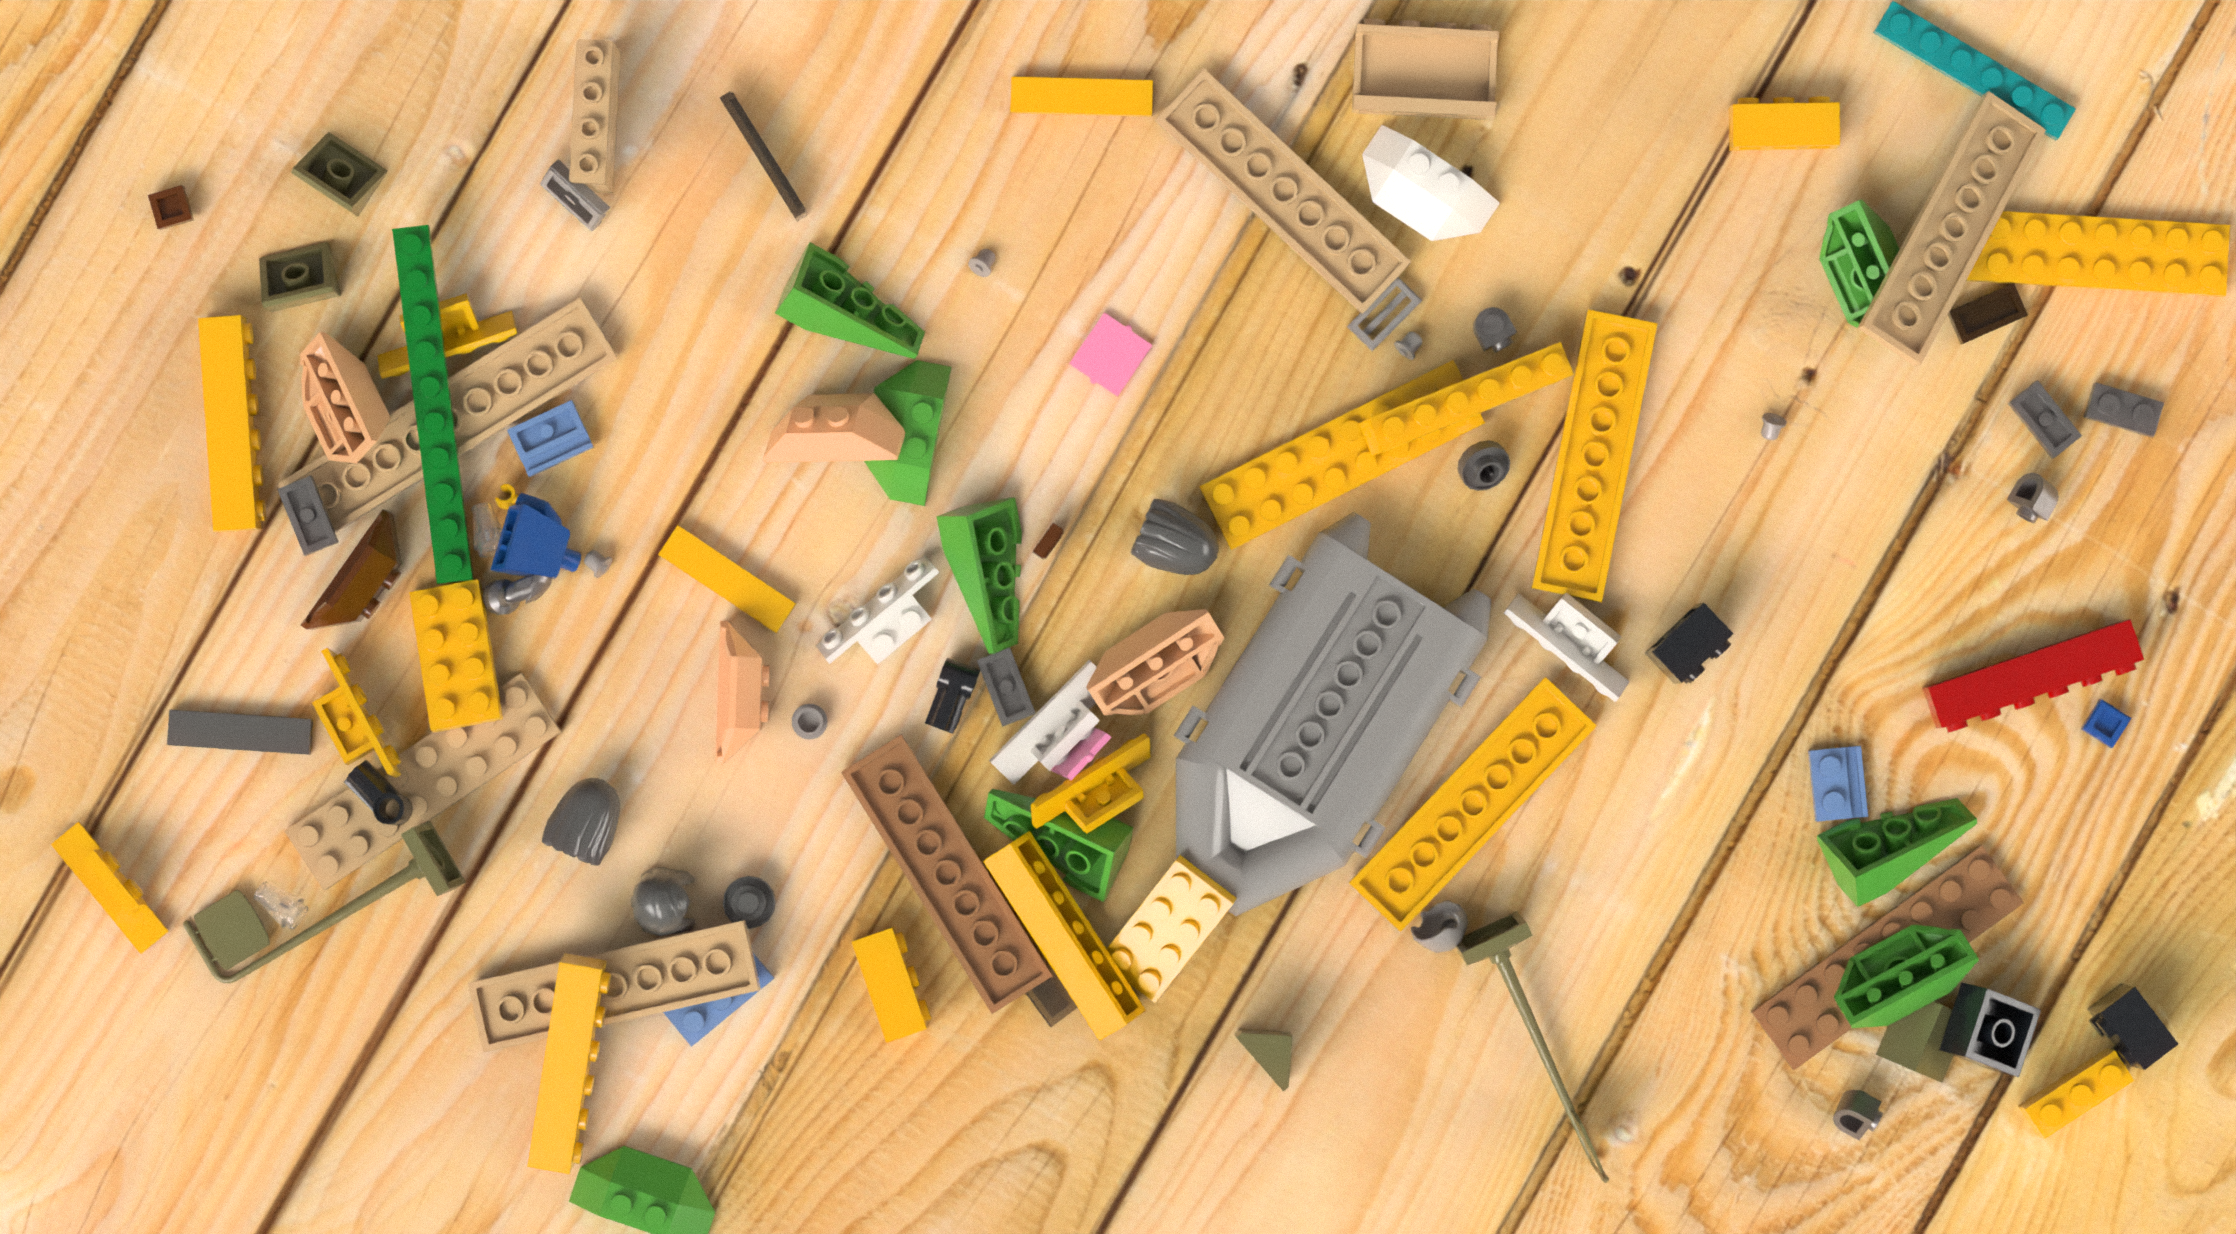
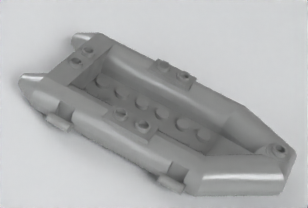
[1173,512,1491,916]

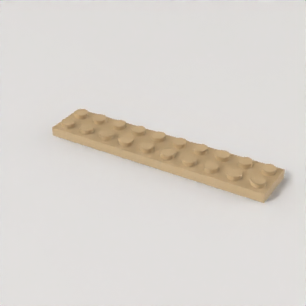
[277,297,619,533]

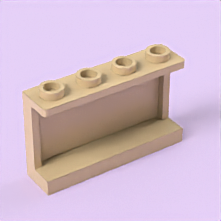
[1352,19,1500,120]
[569,39,621,193]

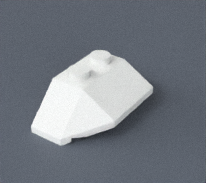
[1362,125,1500,241]

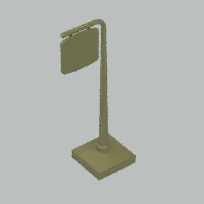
[183,821,466,984]
[1456,912,1609,1183]

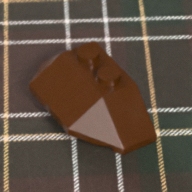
[300,509,402,630]

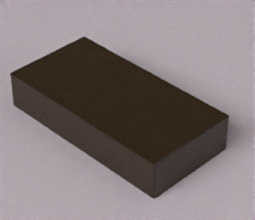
[1948,283,2028,345]

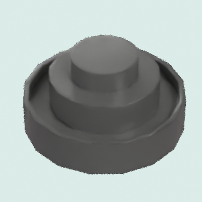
[1457,440,1510,491]
[723,876,776,929]

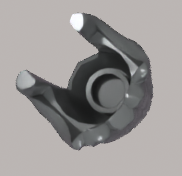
[1130,499,1219,575]
[542,778,620,866]
[631,867,695,936]

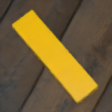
[1010,77,1153,117]
[658,525,796,633]

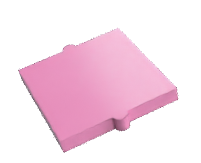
[1069,312,1153,397]
[1051,728,1111,780]

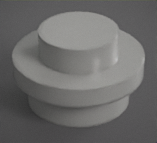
[792,704,828,739]

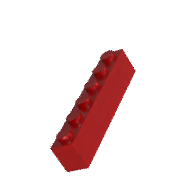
[1922,619,2144,733]

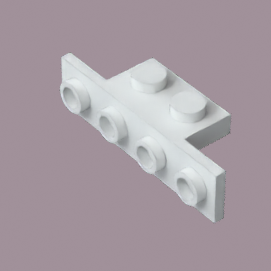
[816,555,939,665]
[1504,593,1629,702]
[989,660,1100,785]

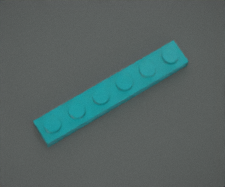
[1873,1,2076,141]

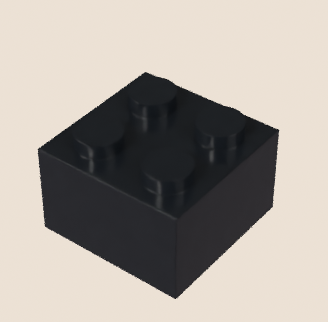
[1645,602,1734,684]
[1939,982,2041,1077]
[2087,983,2178,1070]

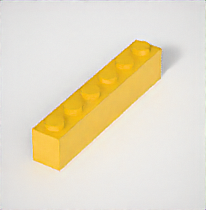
[198,315,266,533]
[1359,342,1574,457]
[983,831,1146,1041]
[527,953,611,1174]

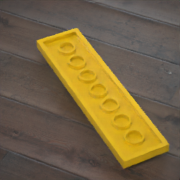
[1966,211,2230,297]
[1531,309,1658,602]
[1199,360,1485,550]
[1348,677,1597,932]

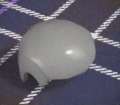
[1411,900,1468,953]

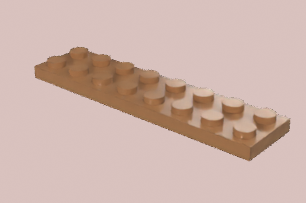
[841,734,1053,1014]
[1751,845,2024,1070]

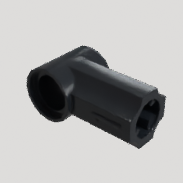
[925,658,980,734]
[344,760,413,826]

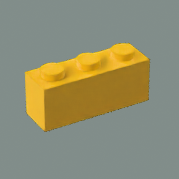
[1728,96,1840,151]
[852,926,932,1043]
[2018,1048,2135,1139]

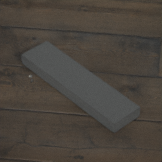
[167,710,313,755]

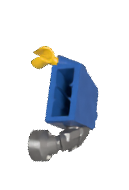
[483,484,581,615]

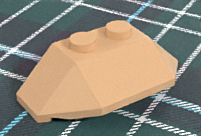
[300,332,391,464]
[763,393,906,463]
[1086,609,1224,715]
[715,621,770,764]

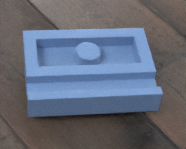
[507,400,594,477]
[1808,746,1868,822]

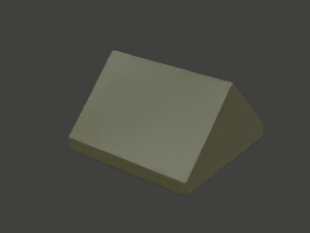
[291,132,388,217]
[259,242,341,312]
[1876,1001,1953,1083]
[1234,1029,1292,1092]

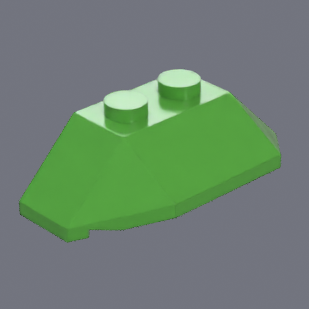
[1819,199,1900,328]
[864,360,952,506]
[1834,925,1979,1028]
[569,1146,715,1234]

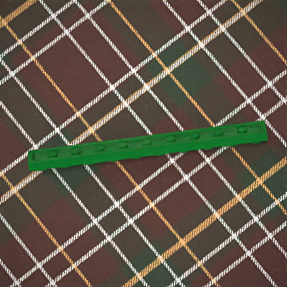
[392,225,474,584]

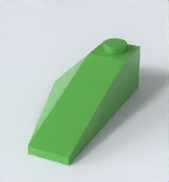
[775,242,925,359]
[936,497,1022,654]
[984,789,1133,902]
[1817,798,1977,907]

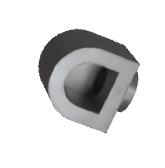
[1473,307,1517,353]
[2007,473,2059,523]
[1833,1090,1883,1141]

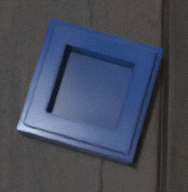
[2081,699,2131,748]

